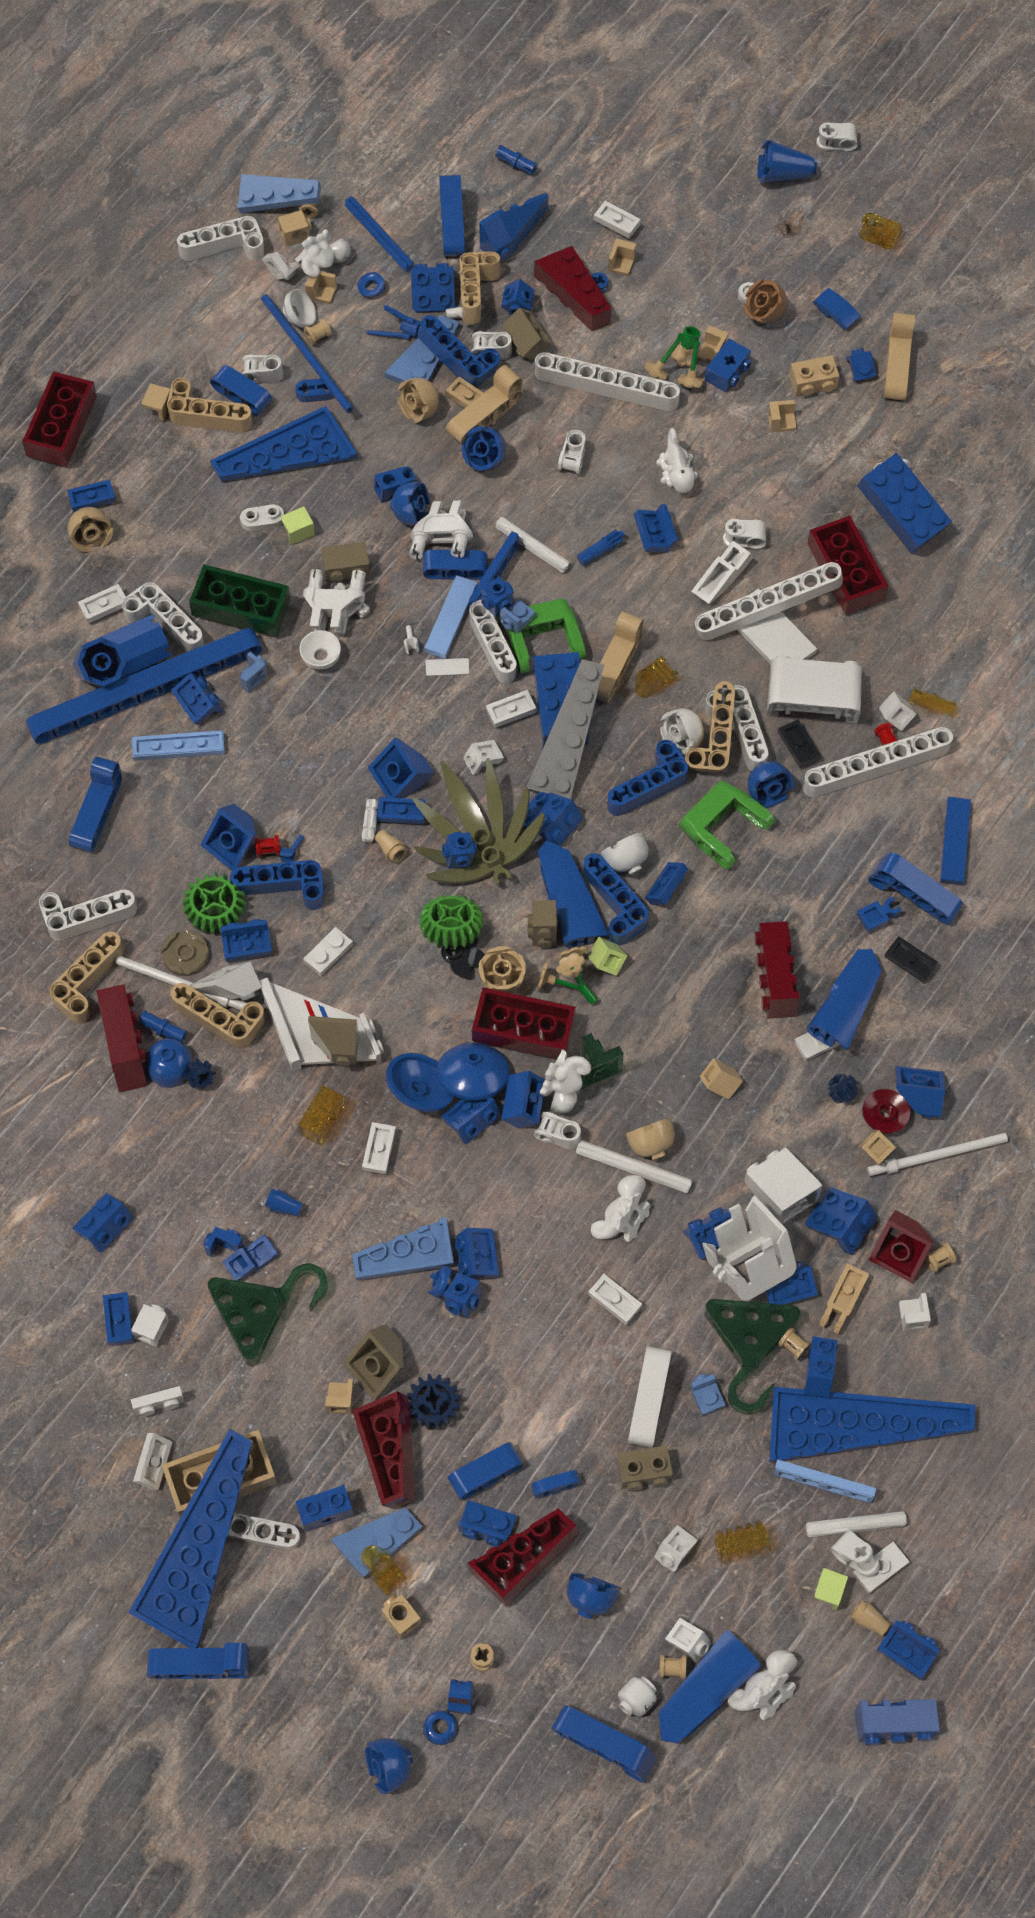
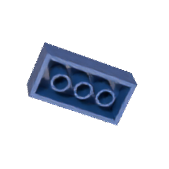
[857,452,952,554]
[533,652,589,748]

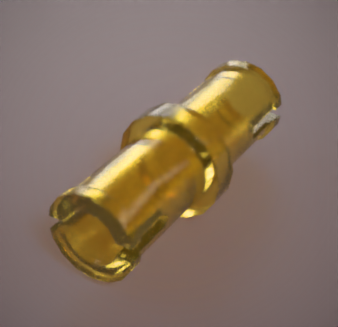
[909,688,957,716]

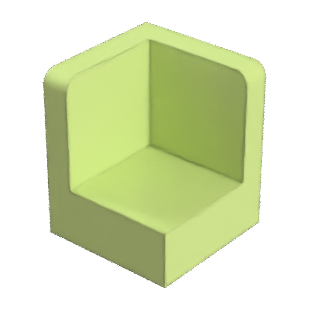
[281,507,315,545]
[588,937,627,976]
[814,1568,848,1611]

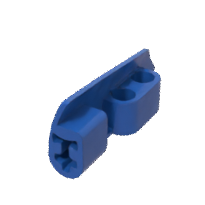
[538,841,608,948]
[807,949,882,1050]
[659,1630,761,1744]

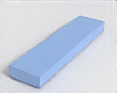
[424,575,477,659]
[132,730,225,761]
[773,1459,876,1503]

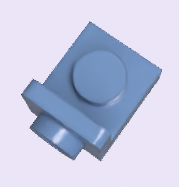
[500,599,535,634]
[240,652,268,693]
[690,1374,726,1417]

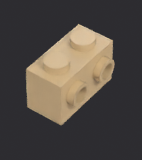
[789,355,839,397]

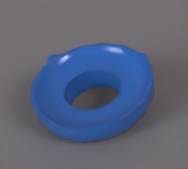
[357,272,385,298]
[428,1266,451,1298]
[423,1711,457,1745]

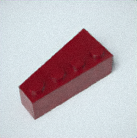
[534,246,611,331]
[754,921,800,1019]
[96,984,147,1093]
[352,1391,416,1509]
[467,1508,579,1607]

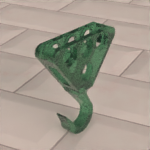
[208,1263,328,1366]
[704,1299,800,1415]

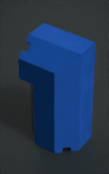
[73,614,172,687]

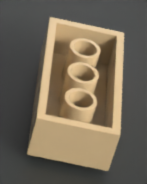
[162,1430,277,1518]

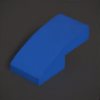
[813,288,861,331]
[222,1234,280,1282]

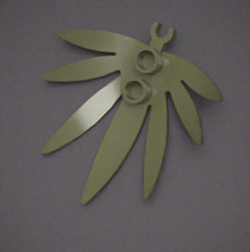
[412,758,545,887]

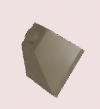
[308,1016,359,1066]
[343,1324,404,1400]

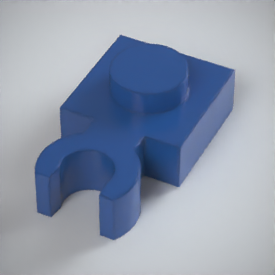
[856,897,901,933]

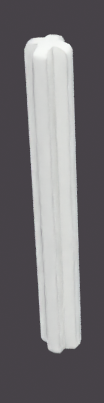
[576,1140,692,1193]

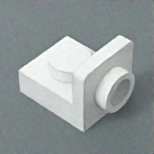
[262,252,300,280]
[464,740,504,775]
[654,1525,698,1572]
[665,1618,711,1663]

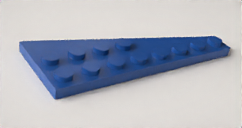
[769,1387,975,1462]
[128,1429,253,1648]

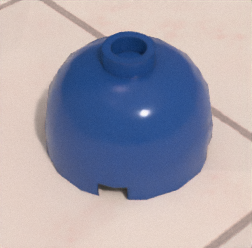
[462,426,507,471]
[390,482,430,526]
[747,761,795,808]
[145,1039,193,1088]
[567,1572,620,1619]
[365,1738,413,1794]

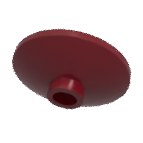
[862,1089,910,1134]

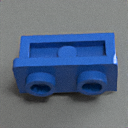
[634,504,678,553]
[220,919,272,962]
[73,1193,134,1253]
[877,1620,940,1681]

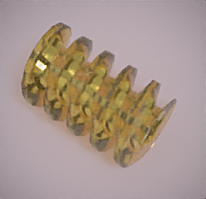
[714,1520,771,1564]

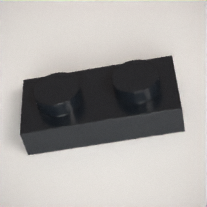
[778,719,820,768]
[884,936,938,983]

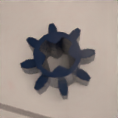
[184,1058,216,1090]
[828,1074,858,1103]

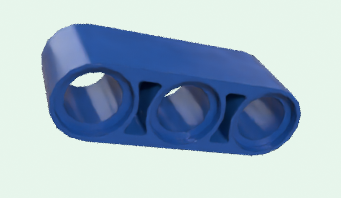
[210,365,272,416]
[423,550,488,580]
[447,1442,524,1500]

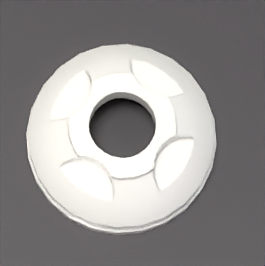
[283,289,316,328]
[299,630,341,670]

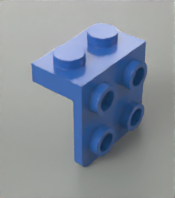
[411,263,455,312]
[523,792,584,846]
[805,1188,878,1255]

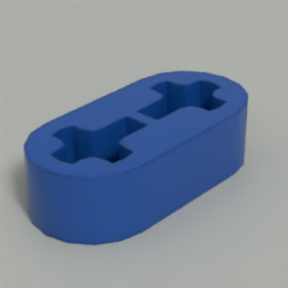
[295,378,336,402]
[531,1470,581,1498]

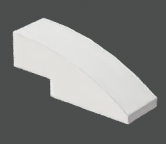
[691,541,753,605]

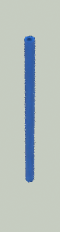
[261,294,354,413]

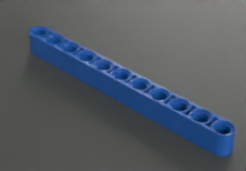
[26,628,263,744]

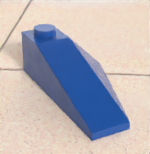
[479,193,549,261]

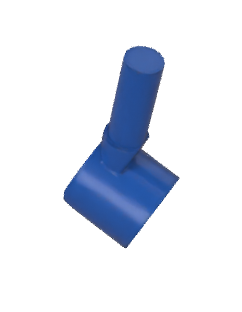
[280,835,304,862]

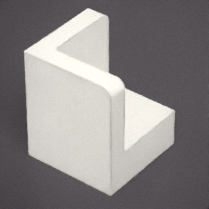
[879,691,916,731]
[899,1293,931,1331]

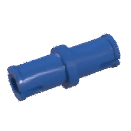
[495,145,538,176]
[138,1010,187,1043]

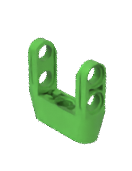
[507,599,586,674]
[679,780,775,869]

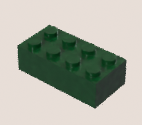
[189,564,291,637]

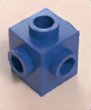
[501,279,535,315]
[481,576,514,617]
[442,832,477,869]
[443,1273,482,1318]

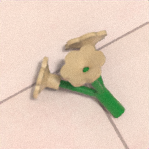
[537,947,598,1005]

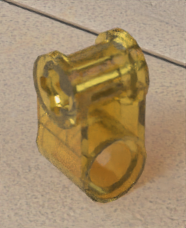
[859,213,902,249]
[635,656,678,698]
[361,1545,407,1596]

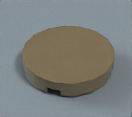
[162,931,209,976]

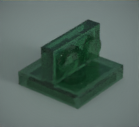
[579,1033,624,1091]

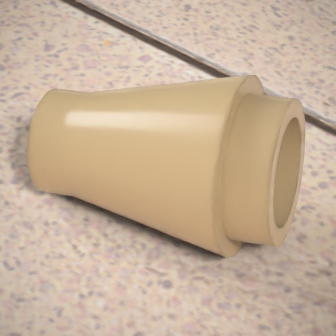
[375,830,407,863]
[850,1600,890,1636]

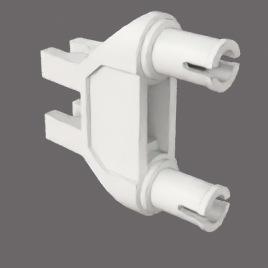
[409,500,473,559]
[303,569,366,634]

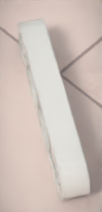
[227,1513,300,1550]

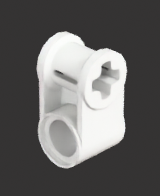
[816,122,858,151]
[471,331,512,360]
[241,355,284,383]
[558,430,586,474]
[723,519,766,549]
[533,1112,581,1150]
[830,1530,880,1576]

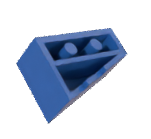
[855,1699,940,1746]

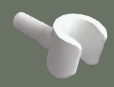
[404,625,419,654]

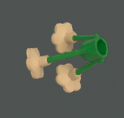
[644,326,704,388]

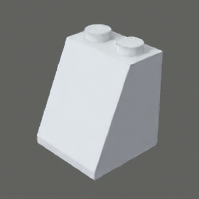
[744,1148,822,1224]

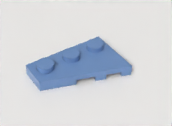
[331,1508,423,1579]

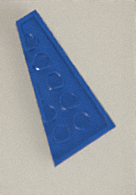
[210,406,358,481]

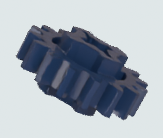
[407,1374,461,1430]

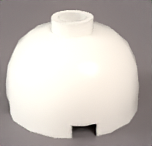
[660,708,704,755]
[601,832,649,875]

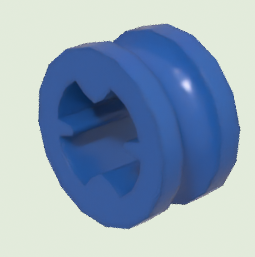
[591,272,608,294]

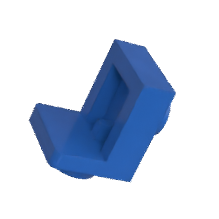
[846,348,876,381]
[203,1227,244,1257]

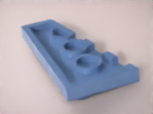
[237,174,321,213]
[385,315,460,383]
[352,1217,454,1281]

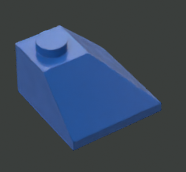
[368,738,435,798]
[200,804,256,870]
[895,1066,945,1118]

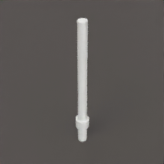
[115,955,247,1011]
[867,1133,1008,1176]

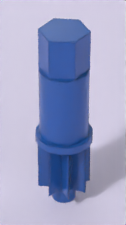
[577,529,625,566]

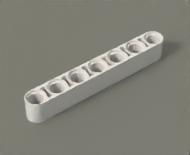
[535,352,680,411]
[695,562,843,640]
[803,727,953,797]

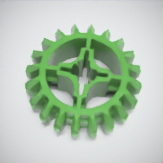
[182,872,246,934]
[420,893,483,950]

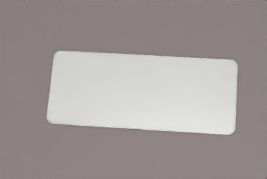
[425,658,469,676]

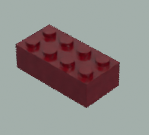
[22,371,97,467]
[807,515,889,615]
[472,987,576,1059]

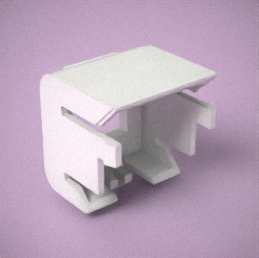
[702,1195,796,1301]

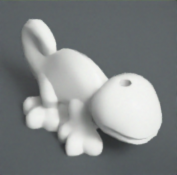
[295,229,351,277]
[656,428,698,493]
[540,1049,592,1114]
[590,1175,650,1242]
[727,1650,798,1721]

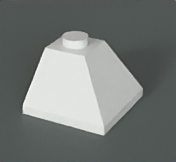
[190,961,262,1001]

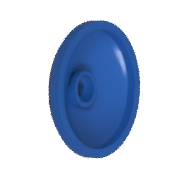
[437,1043,509,1100]
[386,1053,454,1112]

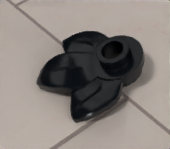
[441,937,485,978]

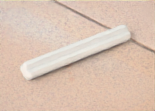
[496,517,570,573]
[806,1511,907,1537]

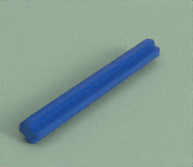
[345,196,414,272]

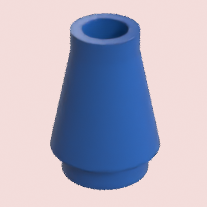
[265,1188,303,1217]

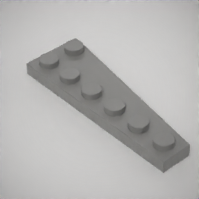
[527,659,604,799]

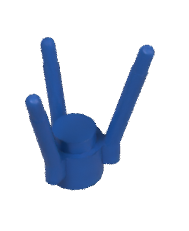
[366,305,421,340]

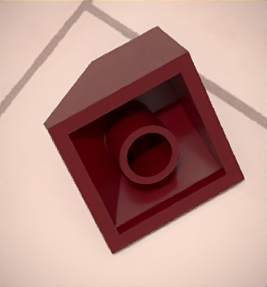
[869,1210,934,1283]

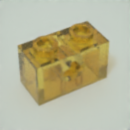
[298,1085,345,1146]

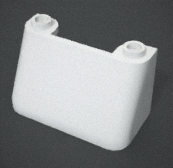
[766,655,862,724]

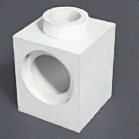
[131,1304,169,1347]

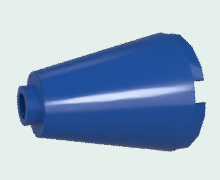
[757,140,817,183]

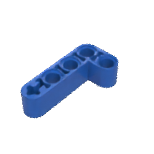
[439,175,465,257]
[418,315,500,387]
[607,740,688,816]
[69,756,122,852]
[868,852,963,925]
[583,853,649,945]
[230,860,324,910]
[147,1642,249,1679]
[551,1705,657,1783]

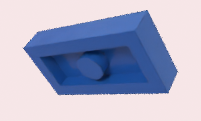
[67,479,116,513]
[377,797,426,824]
[645,862,688,905]
[103,1292,133,1346]

